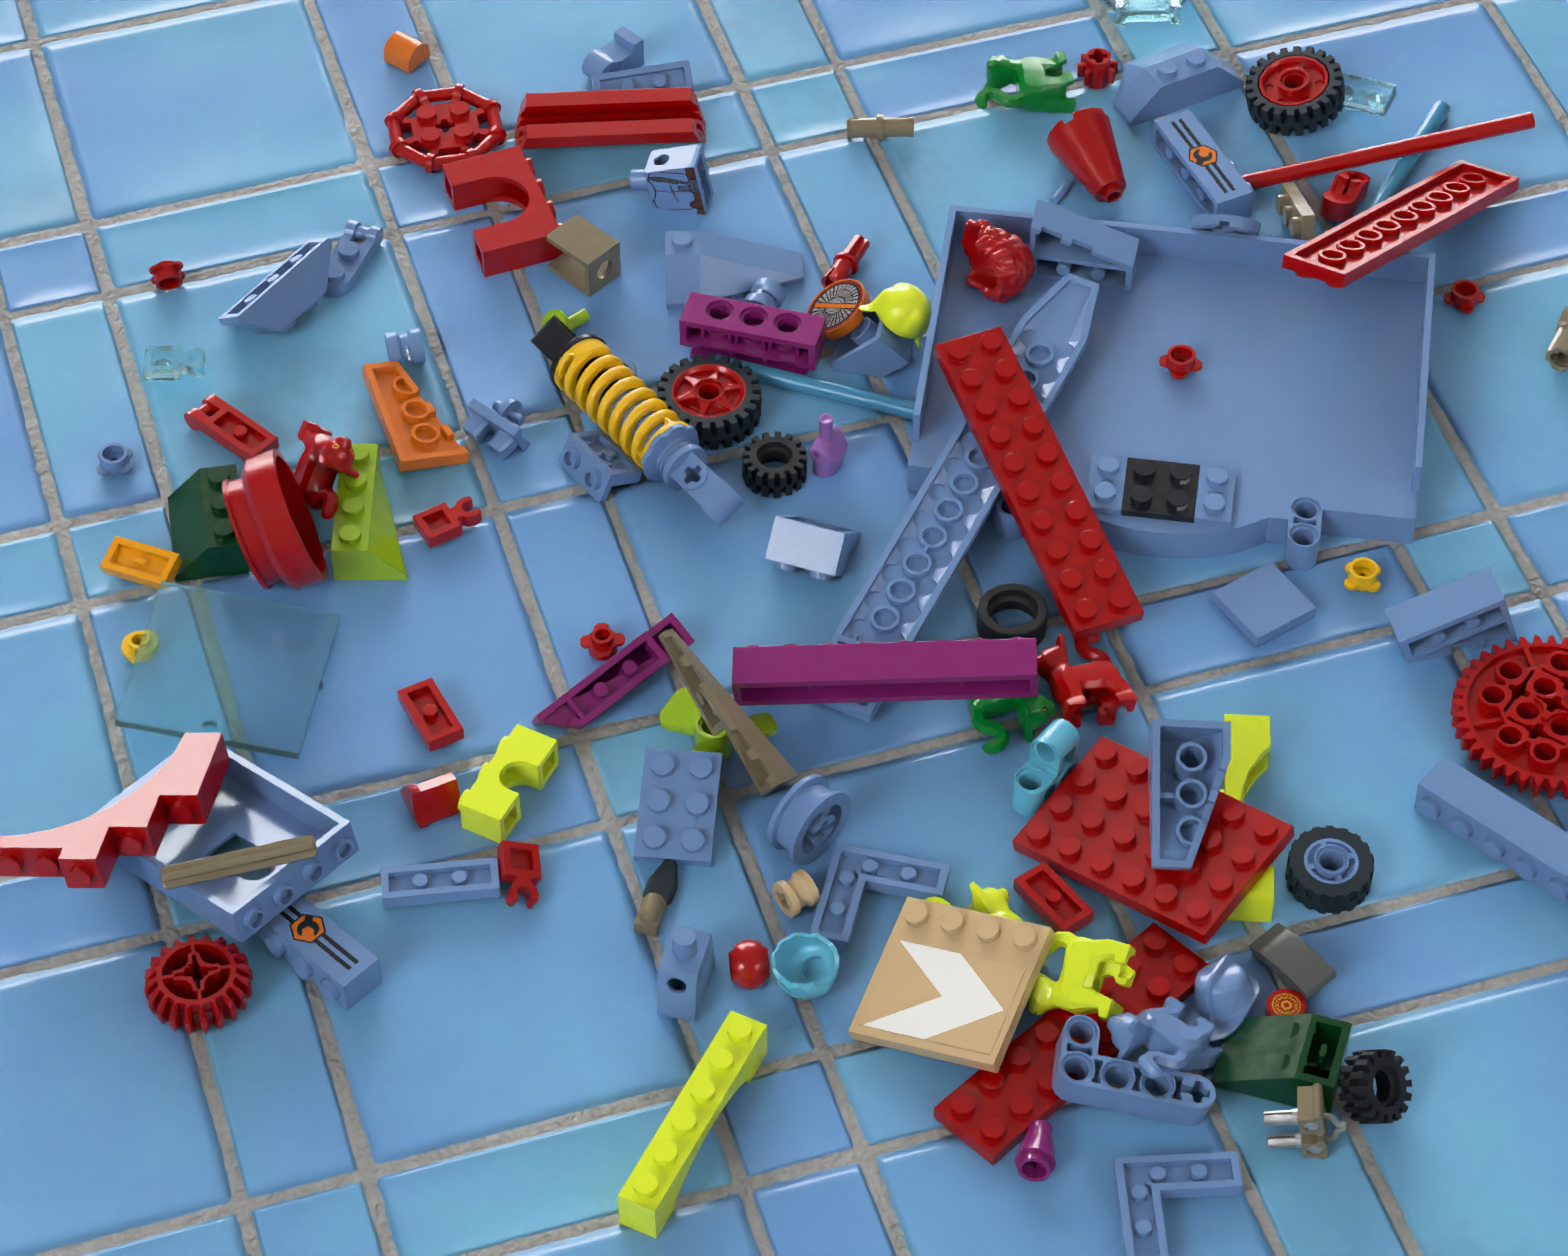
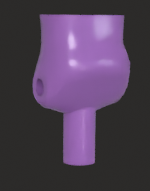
[810,414,848,478]

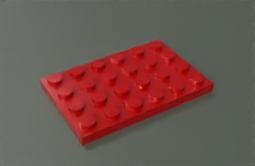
[1012,736,1295,945]

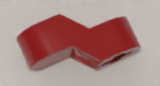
[1319,170,1370,221]

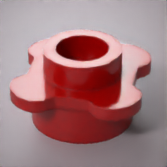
[149,260,185,290]
[1443,279,1485,314]
[1159,344,1202,380]
[580,623,625,661]

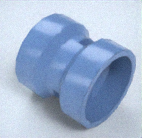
[744,277,786,308]
[385,328,426,366]

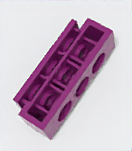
[679,292,826,376]

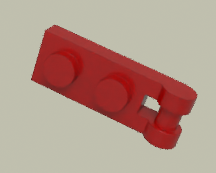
[184,394,279,461]

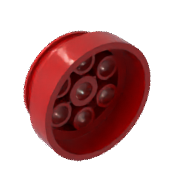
[222,448,328,590]

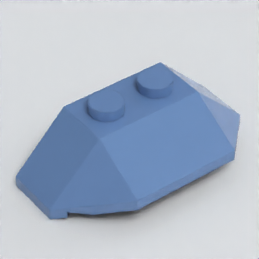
[1113,43,1244,127]
[218,237,332,334]

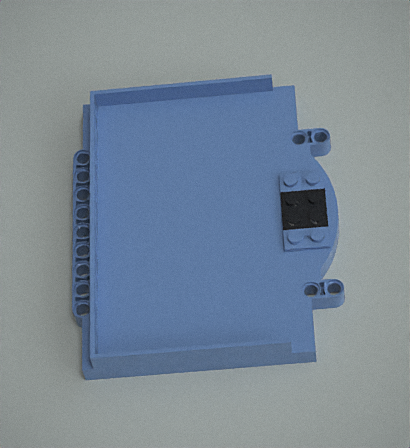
[907,205,1436,571]

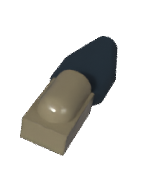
[634,859,678,937]

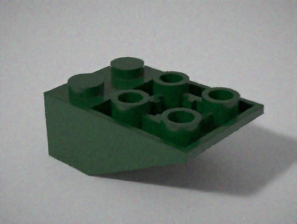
[1211,1013,1352,1113]

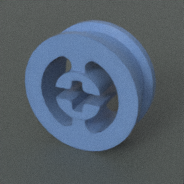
[767,774,851,865]

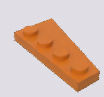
[362,361,470,472]

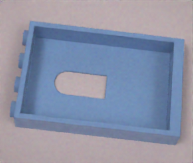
[94,732,359,943]

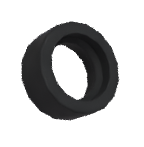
[977,583,1048,646]

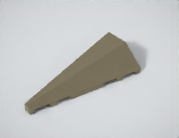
[658,628,799,796]

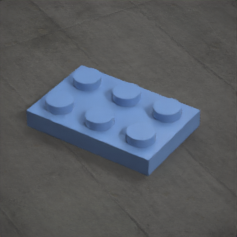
[633,747,723,867]

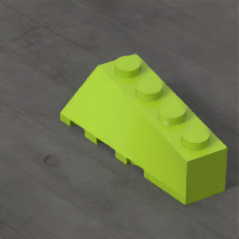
[330,444,407,580]

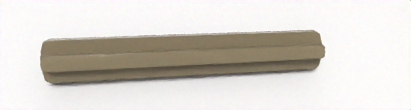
[160,834,318,890]

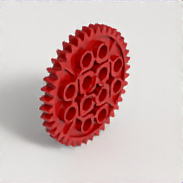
[1450,635,1568,799]

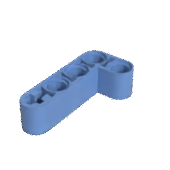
[1051,1015,1216,1126]

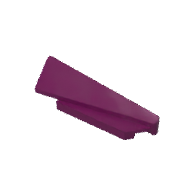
[531,612,695,729]

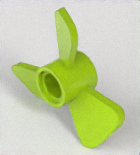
[659,687,777,789]

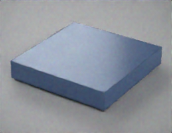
[1212,562,1317,647]

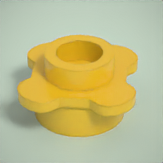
[1344,557,1381,593]

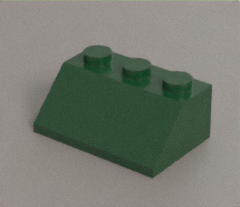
[168,464,249,582]

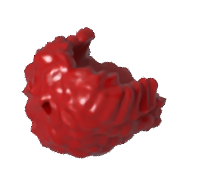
[961,219,1035,304]

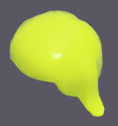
[859,282,931,349]

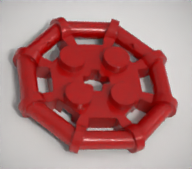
[384,83,507,174]

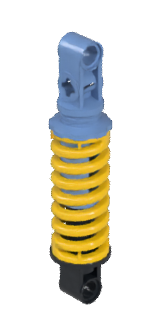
[530,315,746,527]

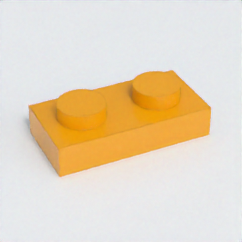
[100,536,183,592]

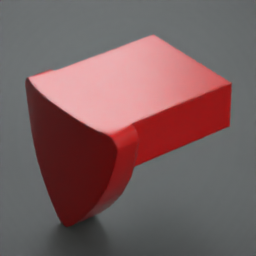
[400,772,460,829]

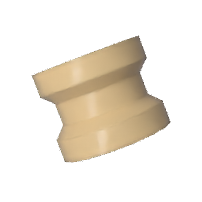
[772,869,820,918]

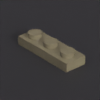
[1276,182,1315,241]

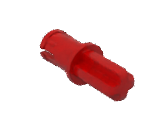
[821,235,870,288]

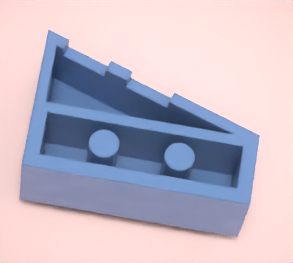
[1030,199,1139,293]
[1385,567,1518,663]

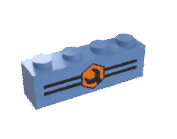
[1152,109,1255,218]
[252,871,382,1010]

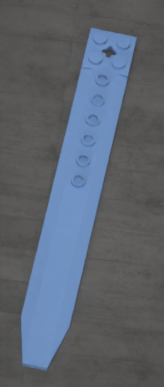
[822,273,1100,723]

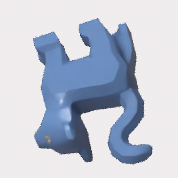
[1106,996,1224,1079]

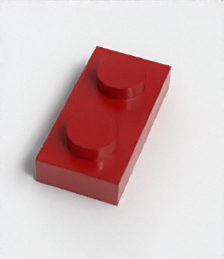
[397,677,464,752]
[1013,861,1094,934]

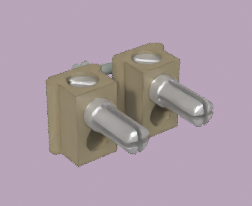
[1263,1083,1347,1160]

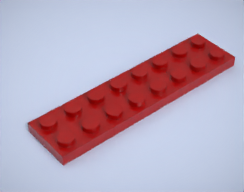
[934,922,1209,1165]

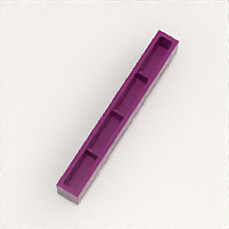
[732,637,1038,706]

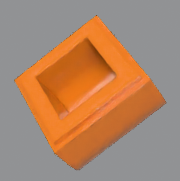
[384,31,430,74]

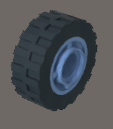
[1285,825,1375,915]

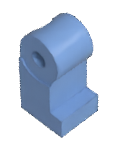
[582,26,644,78]

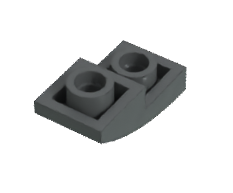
[1249,923,1337,1000]

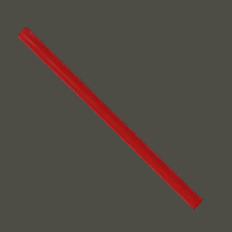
[1241,112,1535,190]

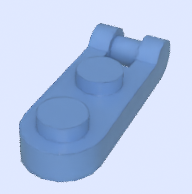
[323,220,383,298]

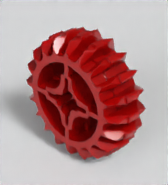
[144,933,253,1035]

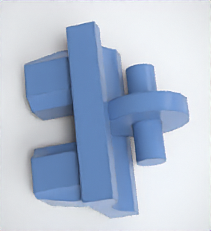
[462,398,530,460]

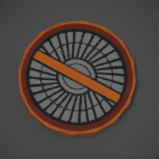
[807,278,871,340]

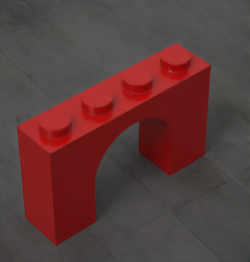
[442,145,563,277]

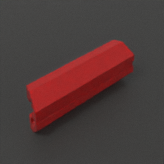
[515,87,706,150]

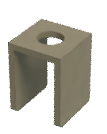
[547,215,621,297]

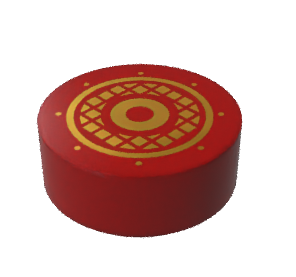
[1265,989,1307,1016]

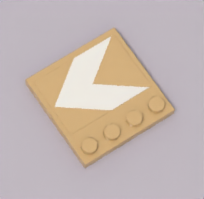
[848,896,1055,1073]

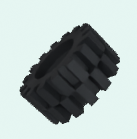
[742,431,807,498]
[1337,1049,1412,1124]

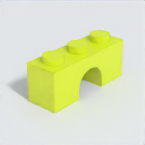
[458,724,559,843]

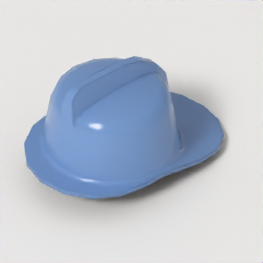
[1183,954,1260,1042]

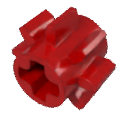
[1077,48,1118,89]

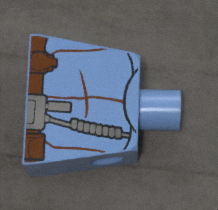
[630,144,713,215]

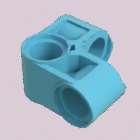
[1011,719,1080,817]

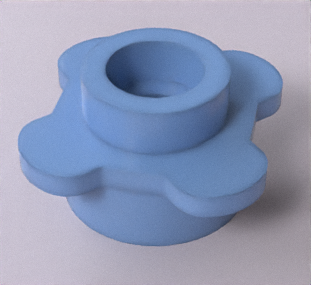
[96,443,133,476]

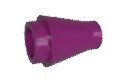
[1014,1119,1056,1182]

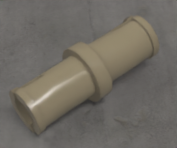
[846,114,914,141]

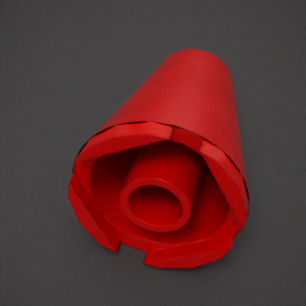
[1047,107,1126,203]

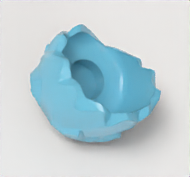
[771,932,839,1000]

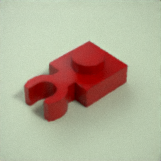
[412,496,482,549]
[497,840,542,909]

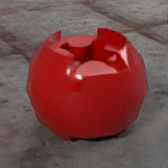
[728,939,770,990]

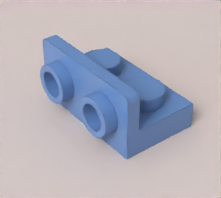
[559,430,643,503]

